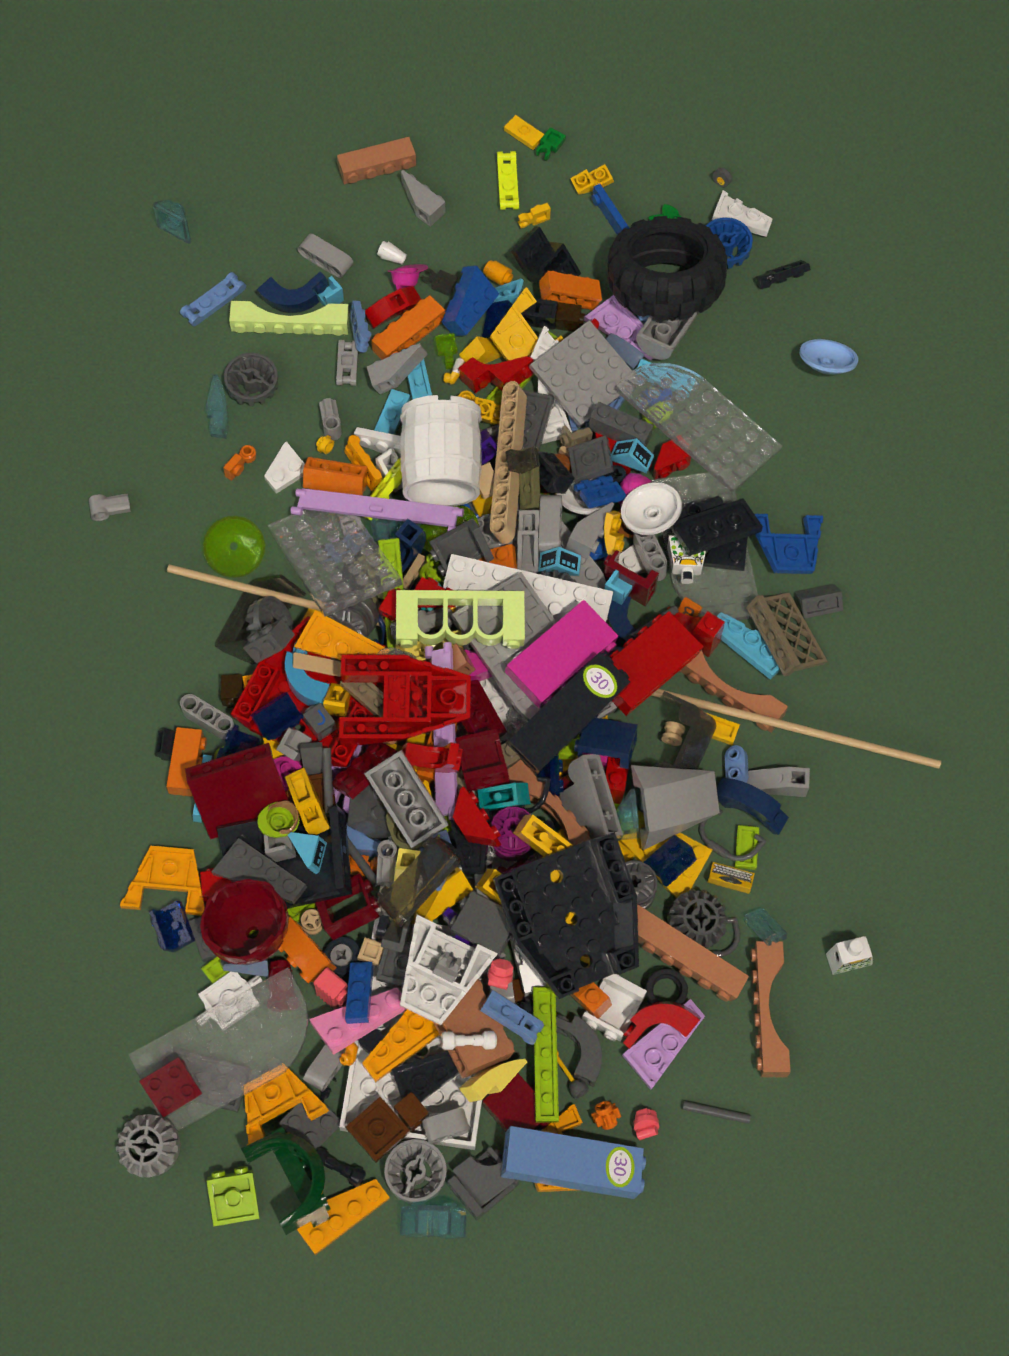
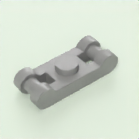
[336,340,358,386]

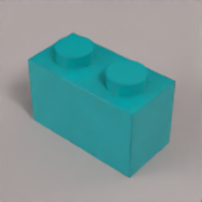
[478,783,531,811]

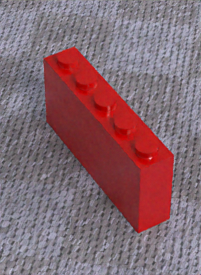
[610,611,704,716]

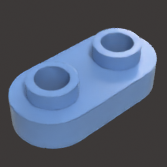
[725,745,749,783]

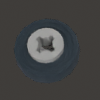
[324,937,363,977]

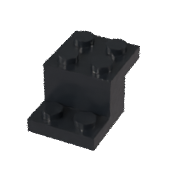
[511,226,581,282]

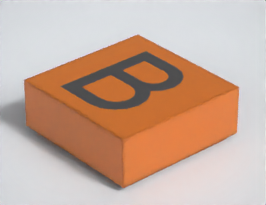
[678,597,703,617]

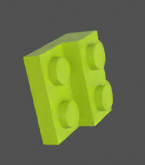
[207,1166,260,1227]

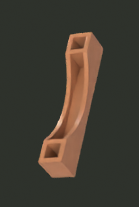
[679,650,788,733]
[502,760,591,845]
[751,941,790,1077]

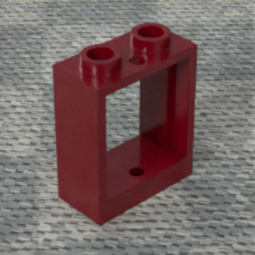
[316,873,380,940]

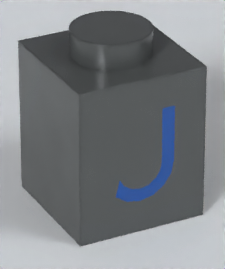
[303,703,337,741]

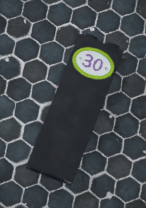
[507,652,630,775]

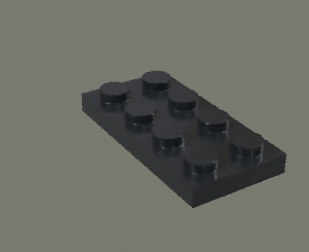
[670,498,763,556]

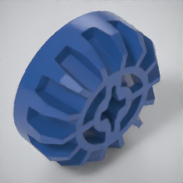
[706,217,753,269]

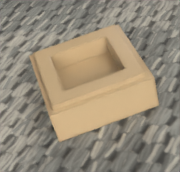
[357,937,384,966]

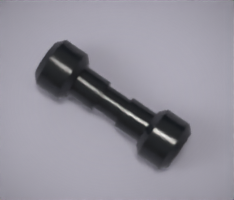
[316,1147,366,1187]

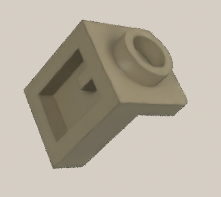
[559,425,593,451]

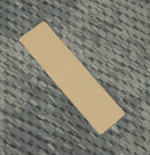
[293,652,341,677]

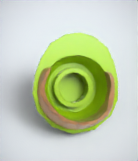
[257,801,300,838]

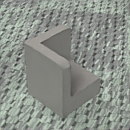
[276,727,312,761]
[264,834,296,862]

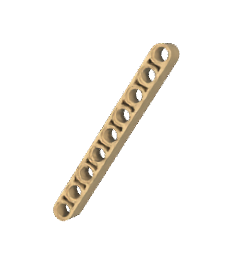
[490,381,527,544]

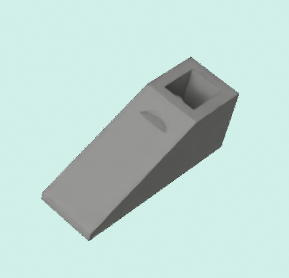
[401,170,446,227]
[367,343,428,394]
[565,502,614,559]
[747,767,810,797]

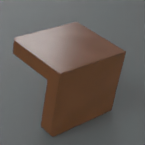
[394,1093,429,1132]

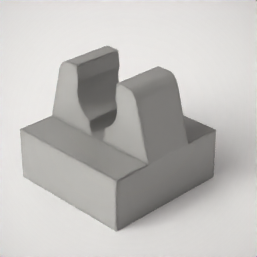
[432,952,462,983]

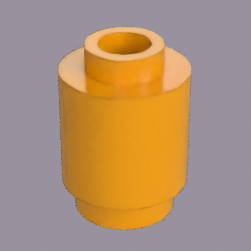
[483,260,513,286]

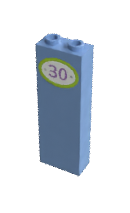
[501,1126,646,1199]

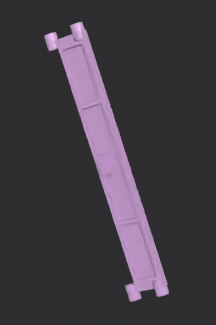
[291,488,464,532]
[425,642,457,820]

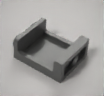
[429,518,494,577]
[449,892,512,959]
[447,1146,519,1221]

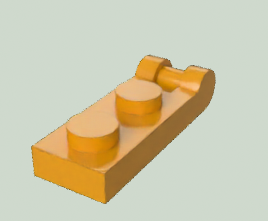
[344,435,382,491]

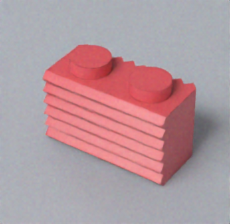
[314,967,348,1010]

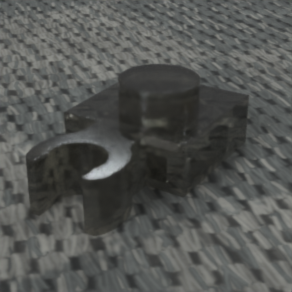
[422,268,458,296]

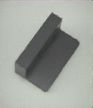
[795,584,843,619]
[381,910,416,952]

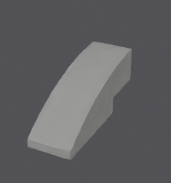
[517,510,540,572]

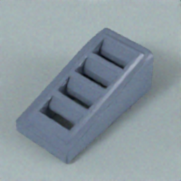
[220,959,268,977]

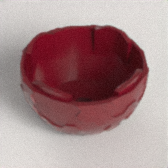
[200,879,289,965]

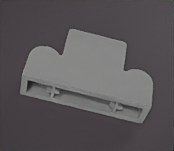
[560,754,623,839]

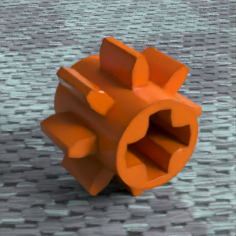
[591,1101,621,1130]

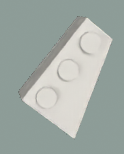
[510,935,549,999]

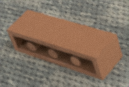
[337,137,416,184]

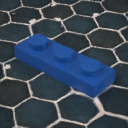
[345,962,374,1024]

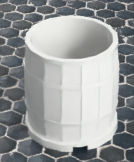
[400,395,482,507]

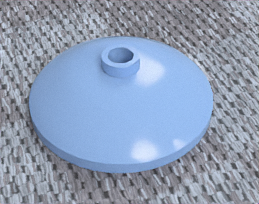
[799,339,858,375]

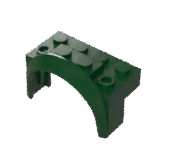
[241,1127,331,1235]

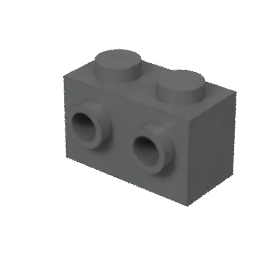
[243,619,295,663]

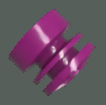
[491,807,533,862]

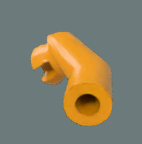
[339,1042,358,1066]

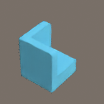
[317,276,344,306]
[605,569,633,605]

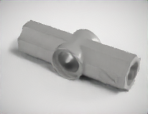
[390,608,454,640]

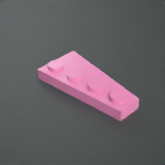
[309,988,407,1055]

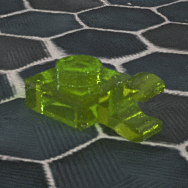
[435,333,458,369]

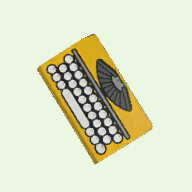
[707,862,755,894]

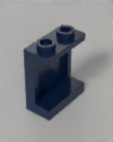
[574,718,638,769]

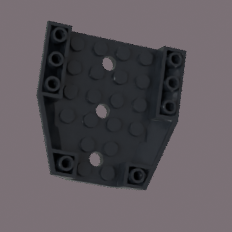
[493,832,639,999]

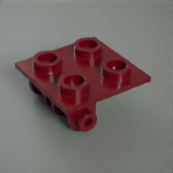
[139,1057,202,1117]

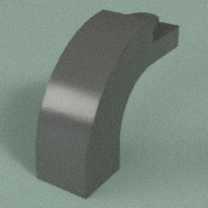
[556,1015,602,1087]

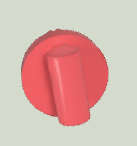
[487,958,514,990]
[633,1108,659,1140]

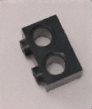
[521,298,558,329]
[538,451,575,494]

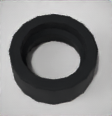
[645,969,688,1005]

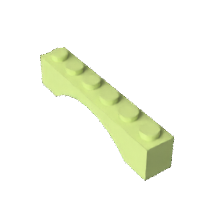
[229,301,349,336]

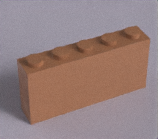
[433,979,515,1079]

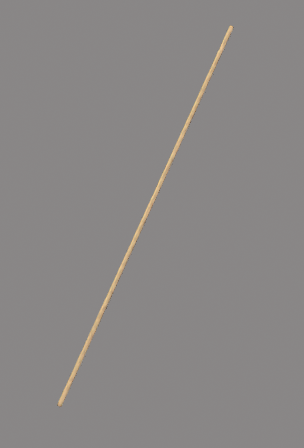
[167,564,941,769]

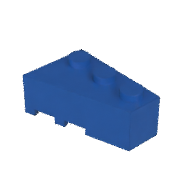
[442,265,499,336]

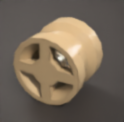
[661,721,685,746]
[301,909,323,935]

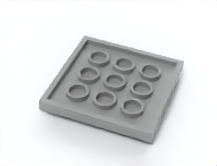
[529,320,640,428]

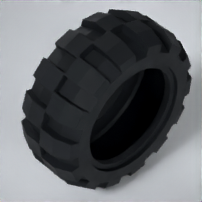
[607,216,727,321]

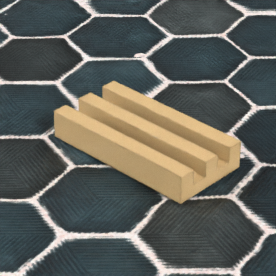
[403,554,425,590]

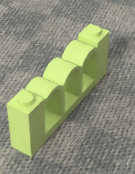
[396,590,525,649]

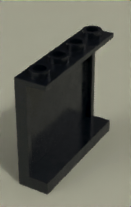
[265,806,352,909]

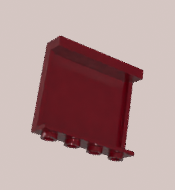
[185,743,291,840]

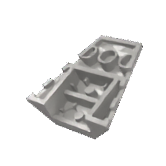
[631,765,720,850]

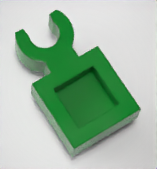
[536,127,566,160]

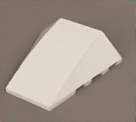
[399,915,497,1025]

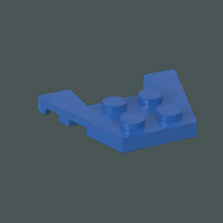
[754,513,823,574]

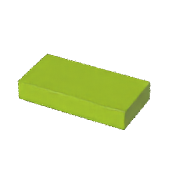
[734,825,759,870]

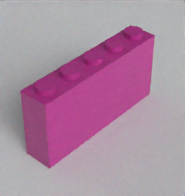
[504,600,618,708]

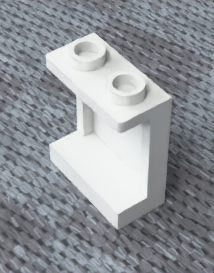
[582,974,647,1042]

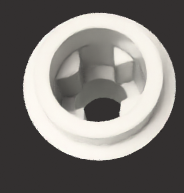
[377,241,407,265]

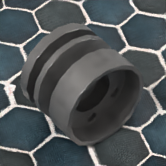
[328,593,379,637]
[625,860,657,910]

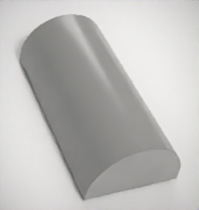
[637,311,700,360]
[364,750,449,848]

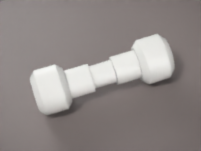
[440,1031,497,1050]

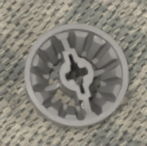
[116,1114,180,1177]
[384,1139,447,1204]

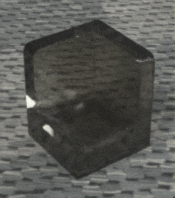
[505,446,540,474]

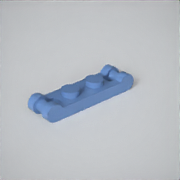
[180,272,246,326]

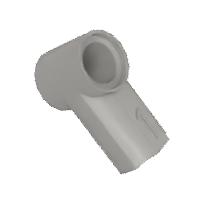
[319,398,342,441]
[88,494,131,521]
[376,840,398,887]

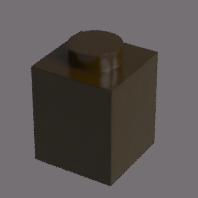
[556,302,585,332]
[221,674,244,708]

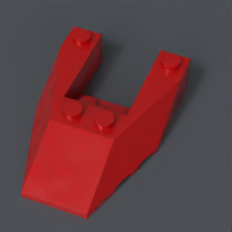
[339,655,471,745]

